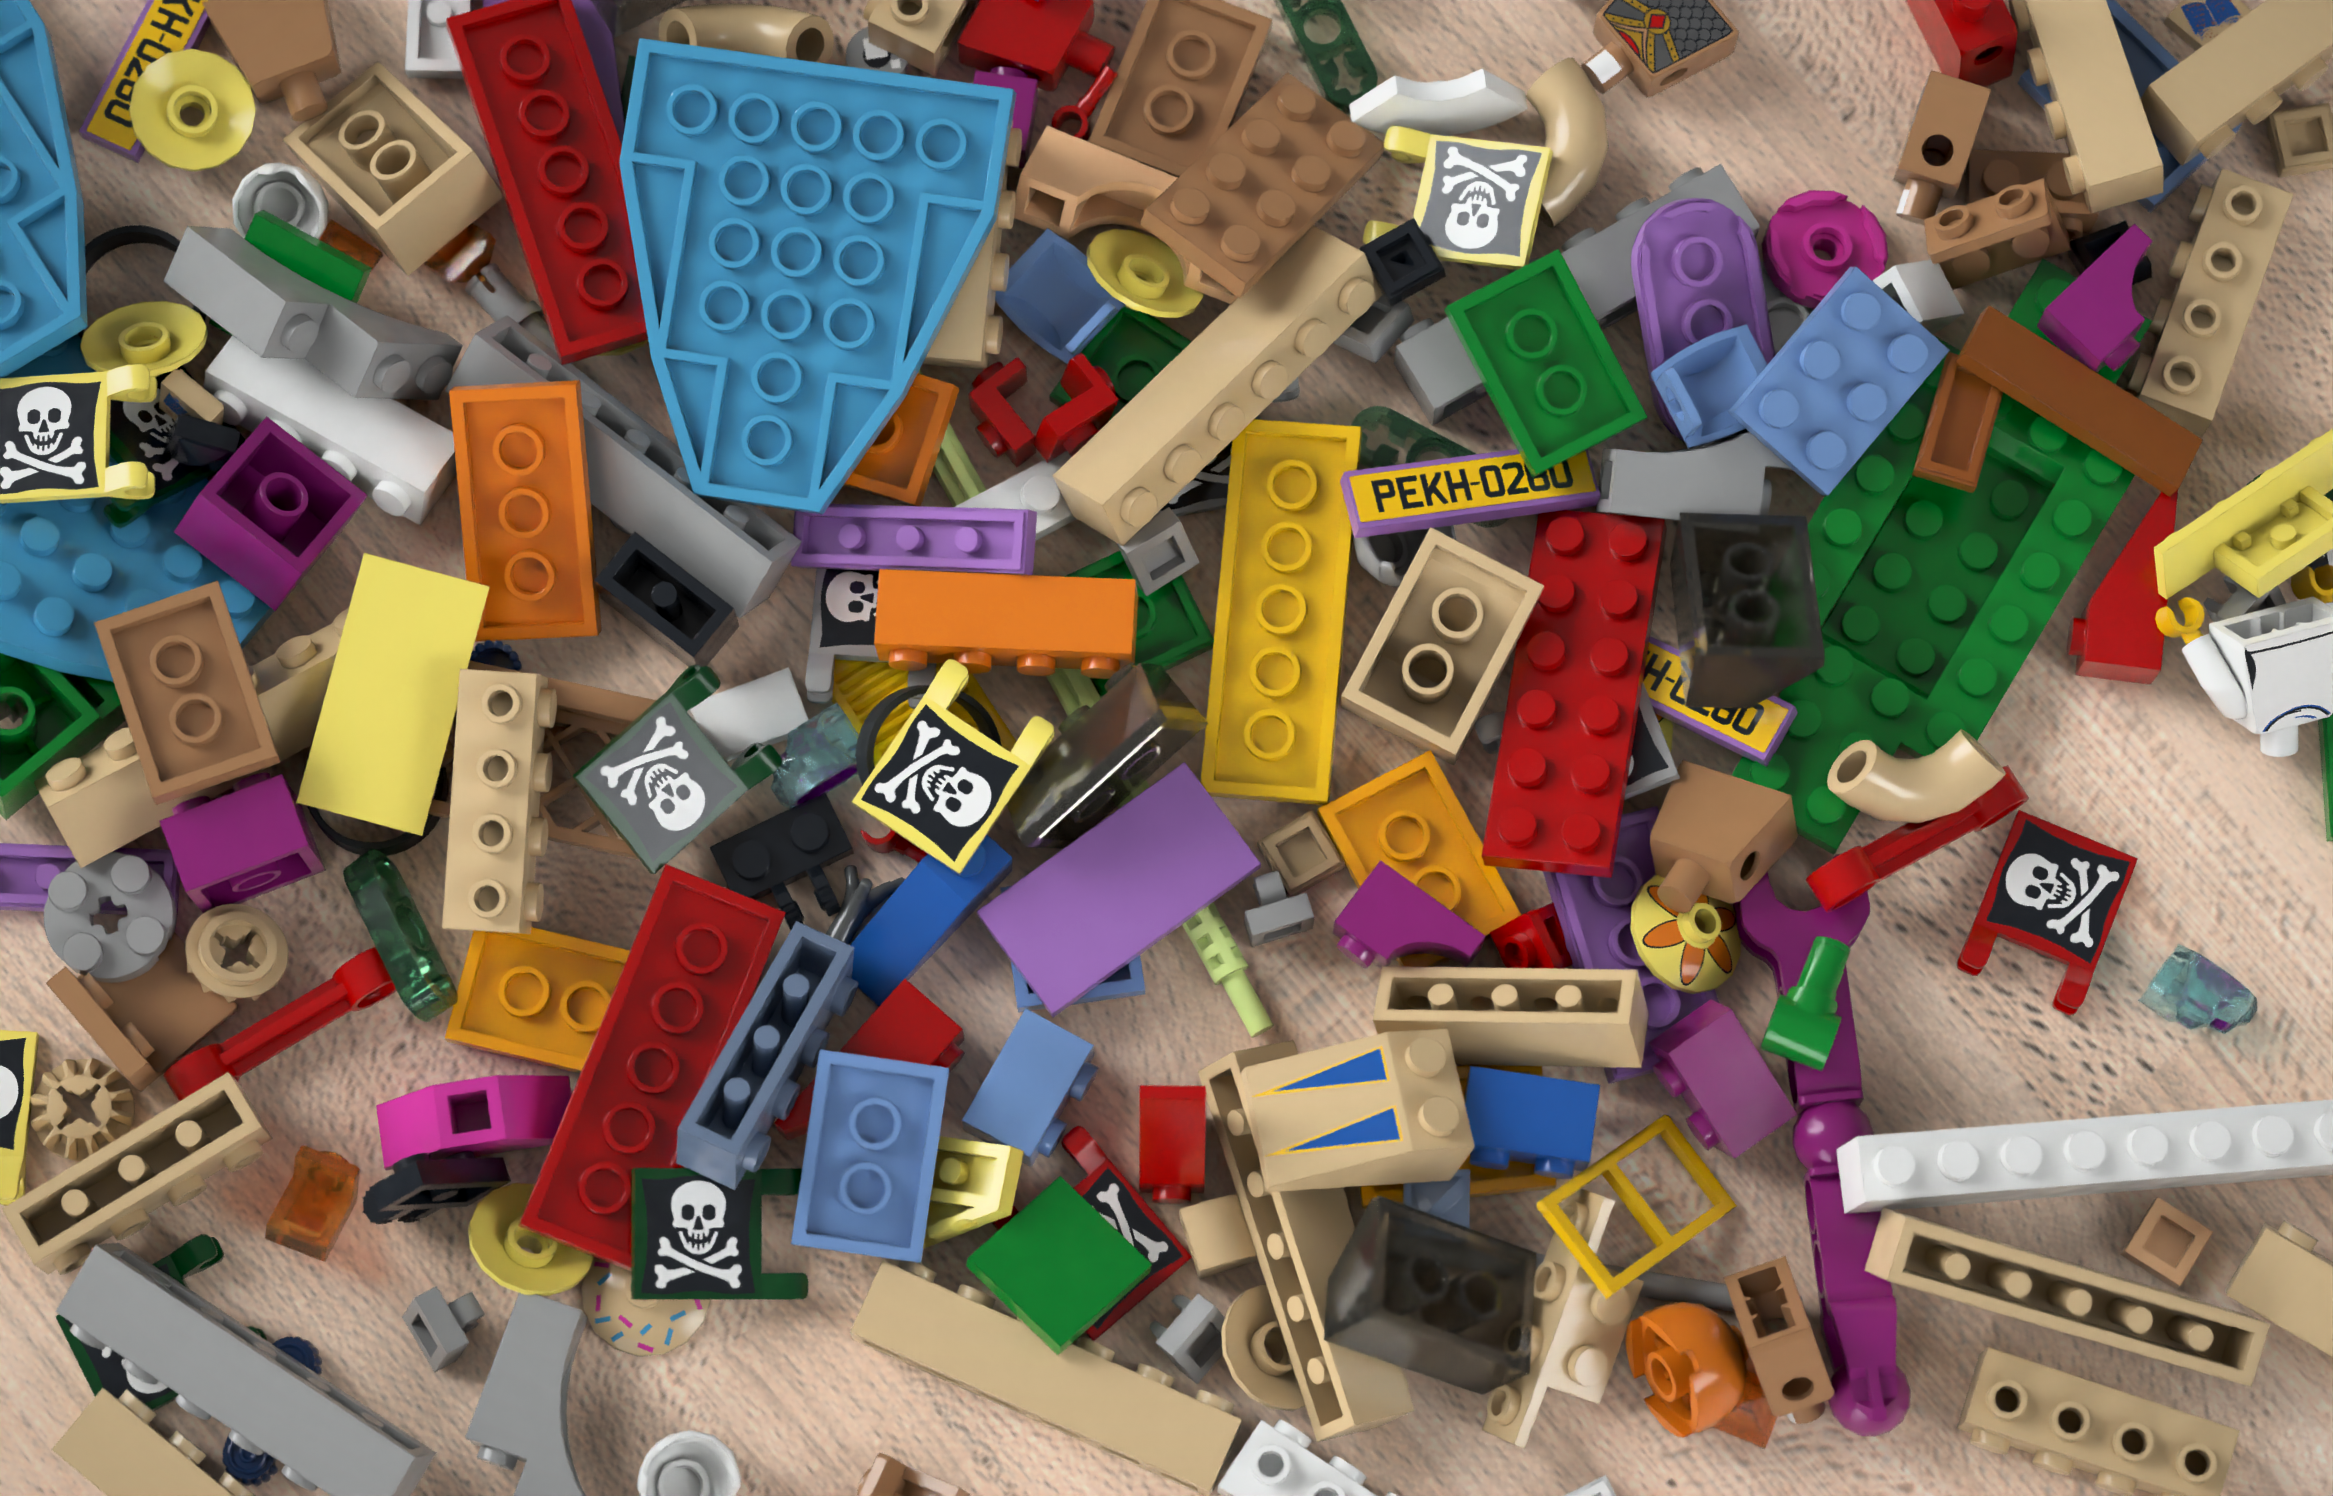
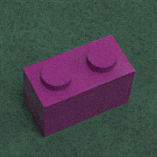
[1649,999,1797,1159]

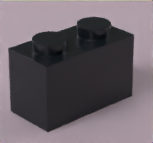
[594,532,739,667]

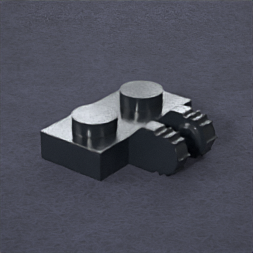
[710,792,854,931]
[362,1151,511,1224]

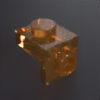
[265,1146,360,1262]

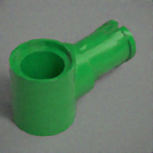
[1760,936,1850,1071]

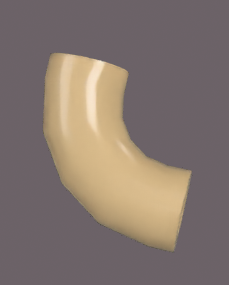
[658,3,834,64]
[1526,57,1608,229]
[1827,729,2006,823]

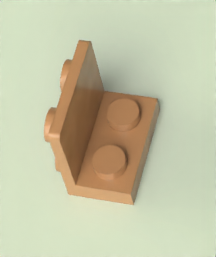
[46,932,238,1092]

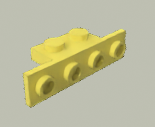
[2154,429,2333,599]

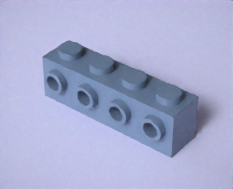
[676,921,858,1190]

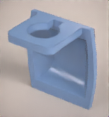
[995,228,1126,364]
[1650,324,1768,449]

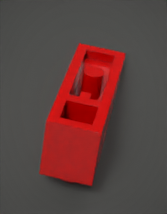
[2067,490,2178,685]
[774,979,965,1141]
[1139,1085,1206,1204]

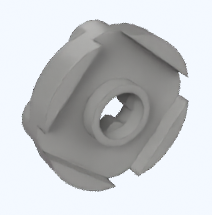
[44,852,177,983]

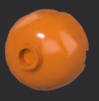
[1625,1302,1749,1437]

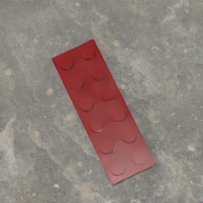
[446,0,648,366]
[1481,510,1667,878]
[518,864,786,1271]

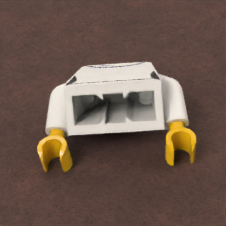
[2155,564,2333,757]

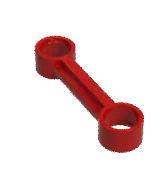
[1806,765,2029,913]
[163,944,408,1102]

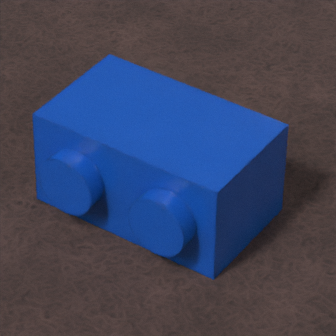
[1464,1066,1600,1179]

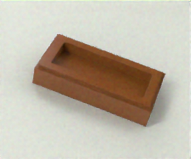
[1912,352,2003,493]

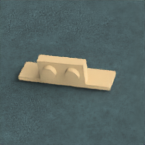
[1482,1188,1644,1448]

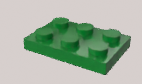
[1444,249,1647,478]

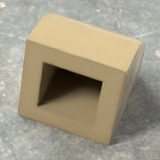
[1179,1194,1259,1280]

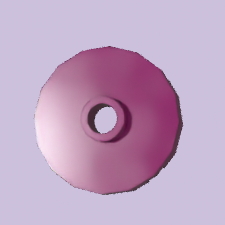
[1761,190,1888,309]

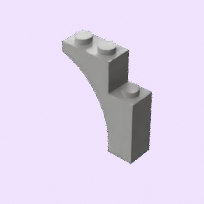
[164,226,463,400]
[1596,429,1792,529]
[465,1293,588,1496]

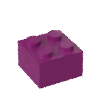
[174,416,368,611]
[159,772,326,913]

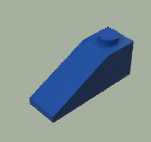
[850,835,1012,1007]

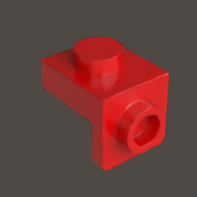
[1033,353,1119,463]
[968,357,1036,468]
[1489,902,1573,969]

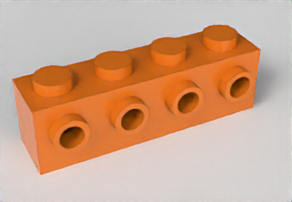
[874,569,1138,679]

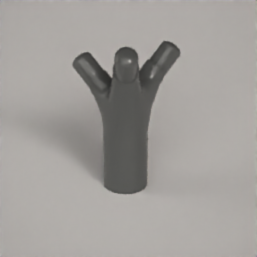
[826,865,905,945]

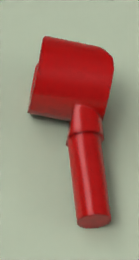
[1052,65,1118,141]
[860,829,927,863]

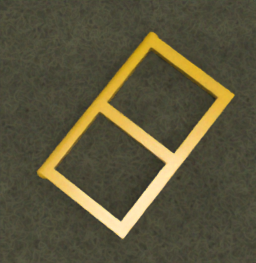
[1536,1115,1737,1300]

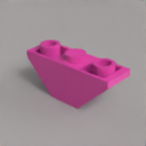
[376,1075,572,1171]

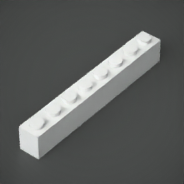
[1836,1099,2333,1214]

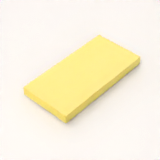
[296,553,490,836]

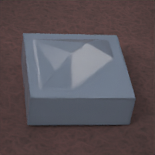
[1403,1169,1470,1236]

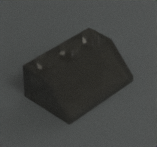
[1670,513,1825,708]
[1007,663,1208,849]
[1323,1196,1537,1395]

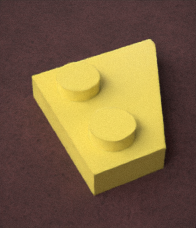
[923,1136,1024,1249]

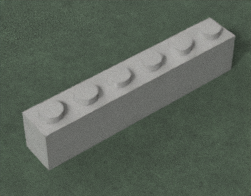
[1394,164,1760,426]
[445,315,802,618]
[56,1243,436,1496]

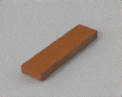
[1956,305,2203,497]

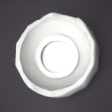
[232,163,328,239]
[637,1430,741,1496]

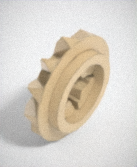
[184,904,289,1003]
[30,1058,135,1161]

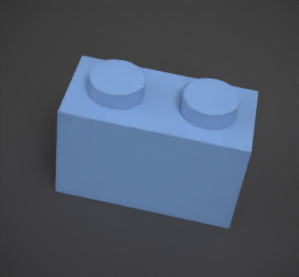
[962,1008,1099,1167]

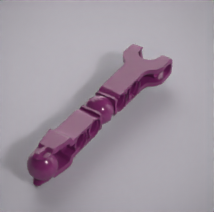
[1733,854,1911,1436]

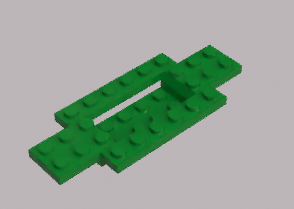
[1731,259,2153,855]

